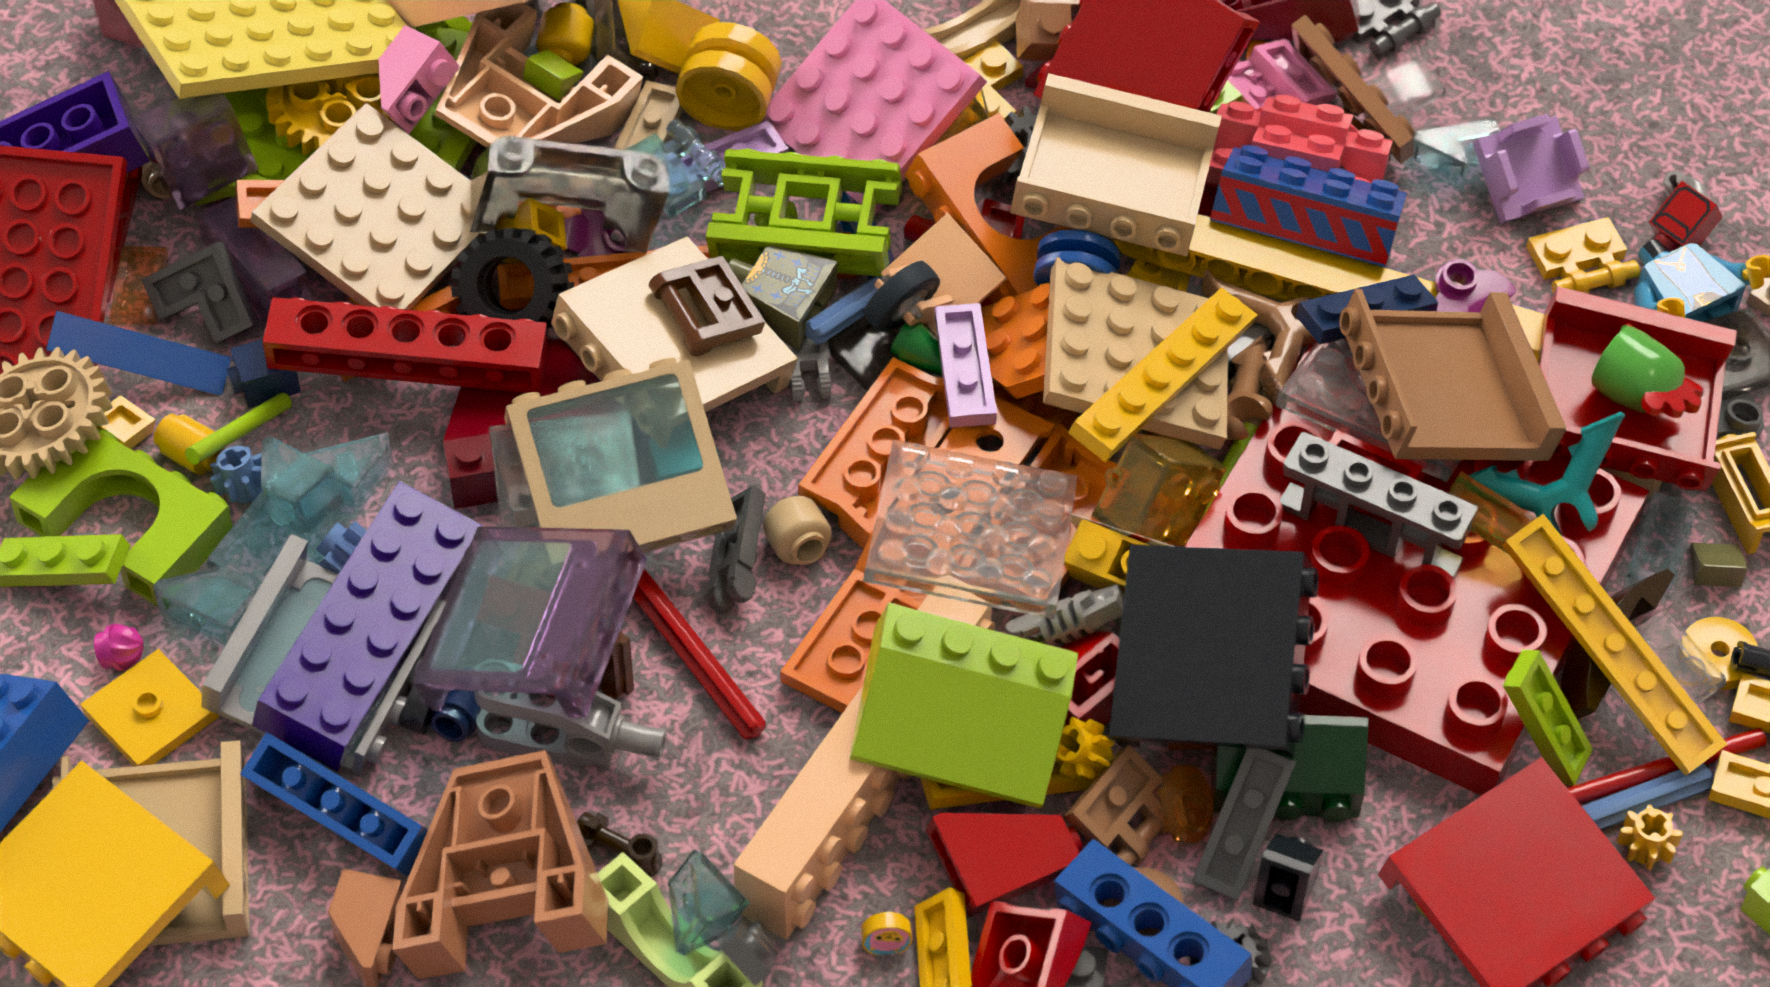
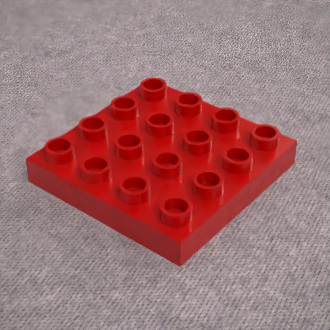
[1185,344,1650,796]

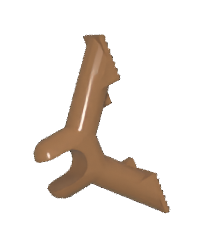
[1201,269,1318,409]
[1135,336,1273,464]

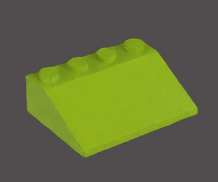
[849,603,1078,809]

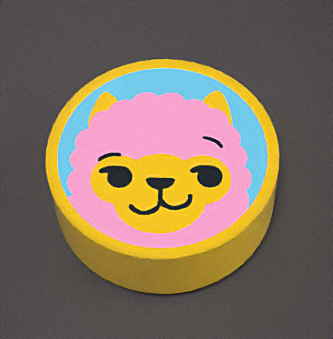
[861,912,912,955]

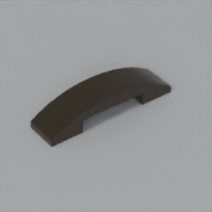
[1560,569,1675,720]

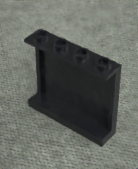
[1109,545,1319,757]

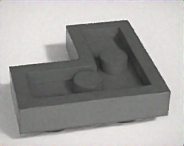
[141,242,260,344]

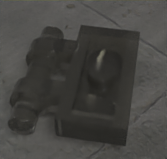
[594,0,659,90]

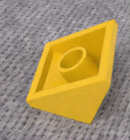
[618,0,720,74]

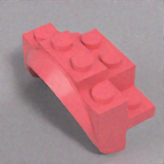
[1204,95,1393,192]

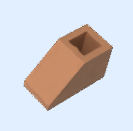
[328,869,403,987]

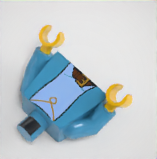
[1634,239,1770,324]

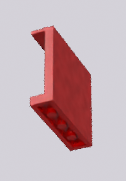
[1033,0,1260,112]
[1537,286,1737,492]
[1378,757,1655,987]

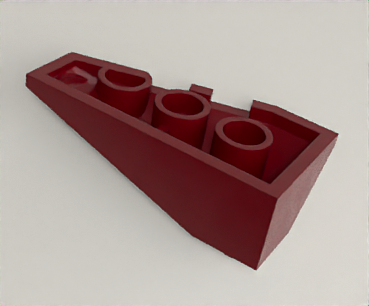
[1219,0,1361,42]

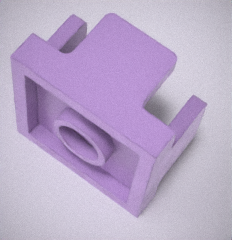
[1472,114,1590,224]

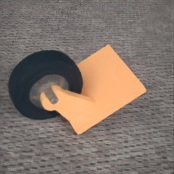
[864,213,1007,336]

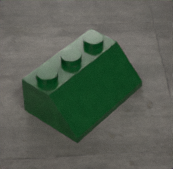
[1211,715,1368,822]

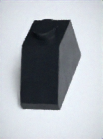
[1252,833,1324,922]

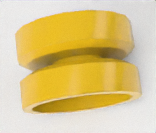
[675,22,782,131]

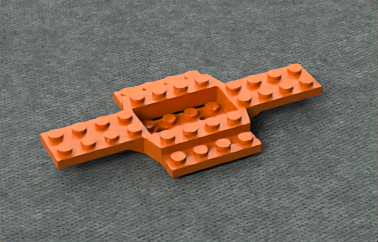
[780,357,1134,713]

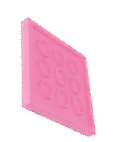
[761,0,987,215]

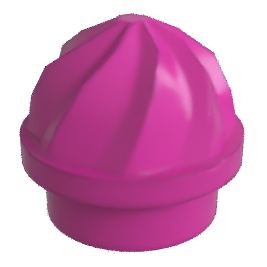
[94,623,144,671]

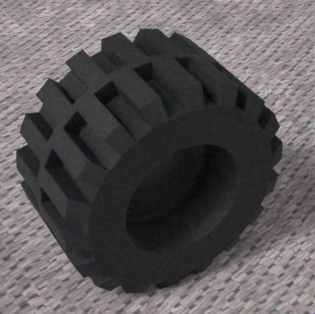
[451,228,574,332]

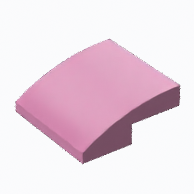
[1228,38,1337,110]

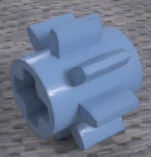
[210,446,270,503]
[315,521,367,574]

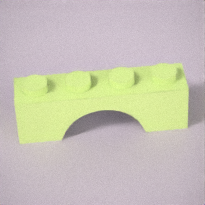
[598,852,763,987]

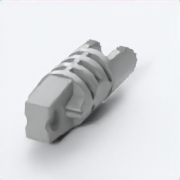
[1004,584,1124,647]

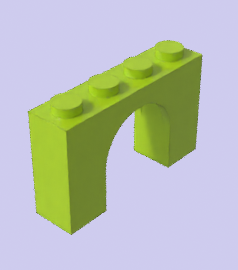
[9,429,234,609]

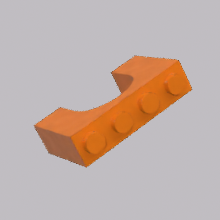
[905,113,1074,303]

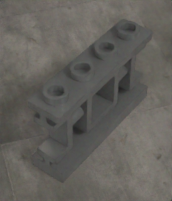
[1280,432,1477,578]

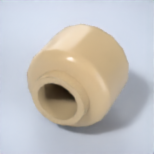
[763,496,832,565]

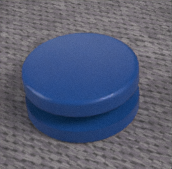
[1034,229,1121,286]

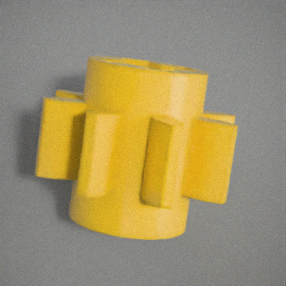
[1055,717,1114,781]
[1617,805,1683,870]

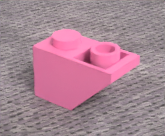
[379,25,461,134]

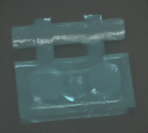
[619,119,725,218]

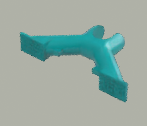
[1453,412,1626,536]

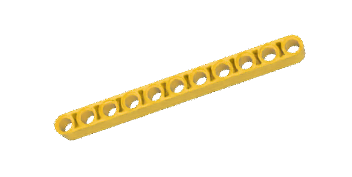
[1113,214,1545,361]

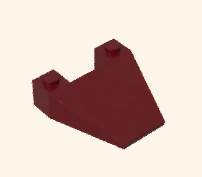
[443,339,637,509]

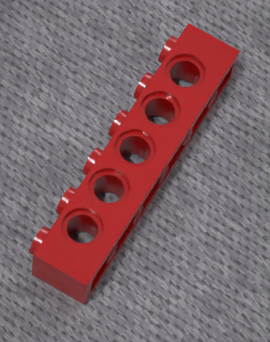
[262,297,548,394]

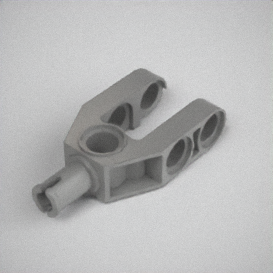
[473,662,667,766]

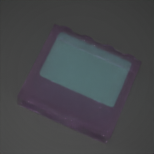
[412,526,647,718]

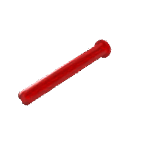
[609,554,766,740]

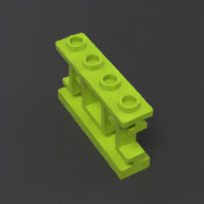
[706,148,903,277]

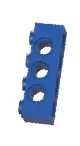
[240,732,428,877]
[1054,839,1252,987]

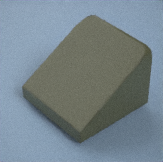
[1691,542,1747,587]

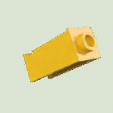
[1712,432,1770,555]

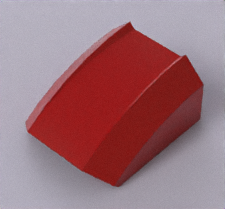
[971,901,1091,987]

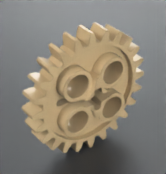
[0,347,113,480]

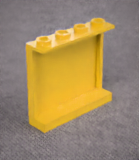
[0,760,230,987]

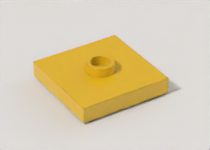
[80,648,219,766]

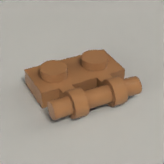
[1064,744,1181,866]

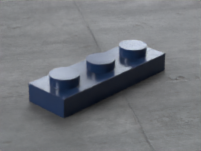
[1296,275,1439,345]

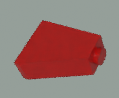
[925,813,1083,918]

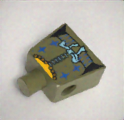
[729,245,837,350]

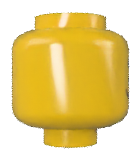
[536,2,595,65]

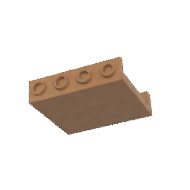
[1340,289,1567,461]

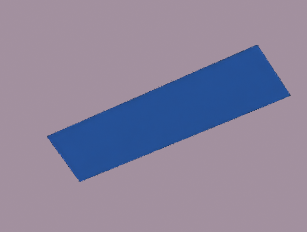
[46,311,232,396]

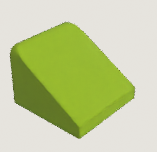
[523,50,583,101]

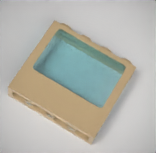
[504,357,737,578]

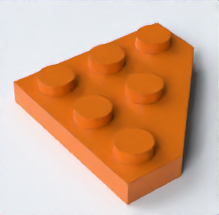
[981,283,1050,399]

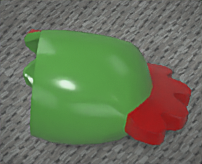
[1591,323,1704,418]

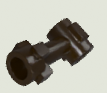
[577,812,663,877]

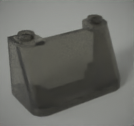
[470,136,669,253]

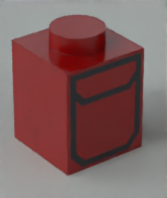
[1649,181,1723,253]

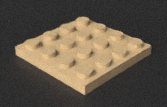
[250,103,505,310]
[1043,257,1228,450]

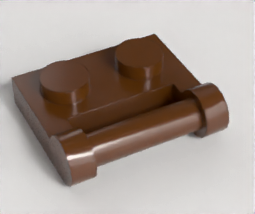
[648,255,765,357]

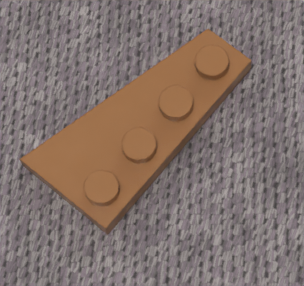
[1292,15,1416,164]

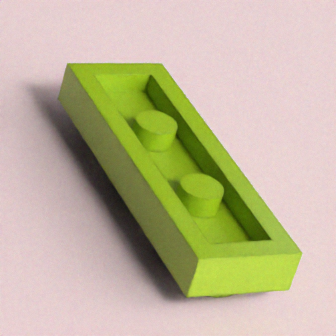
[0,534,131,587]
[1503,649,1593,786]

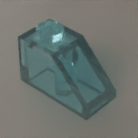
[261,435,345,536]
[153,566,262,645]

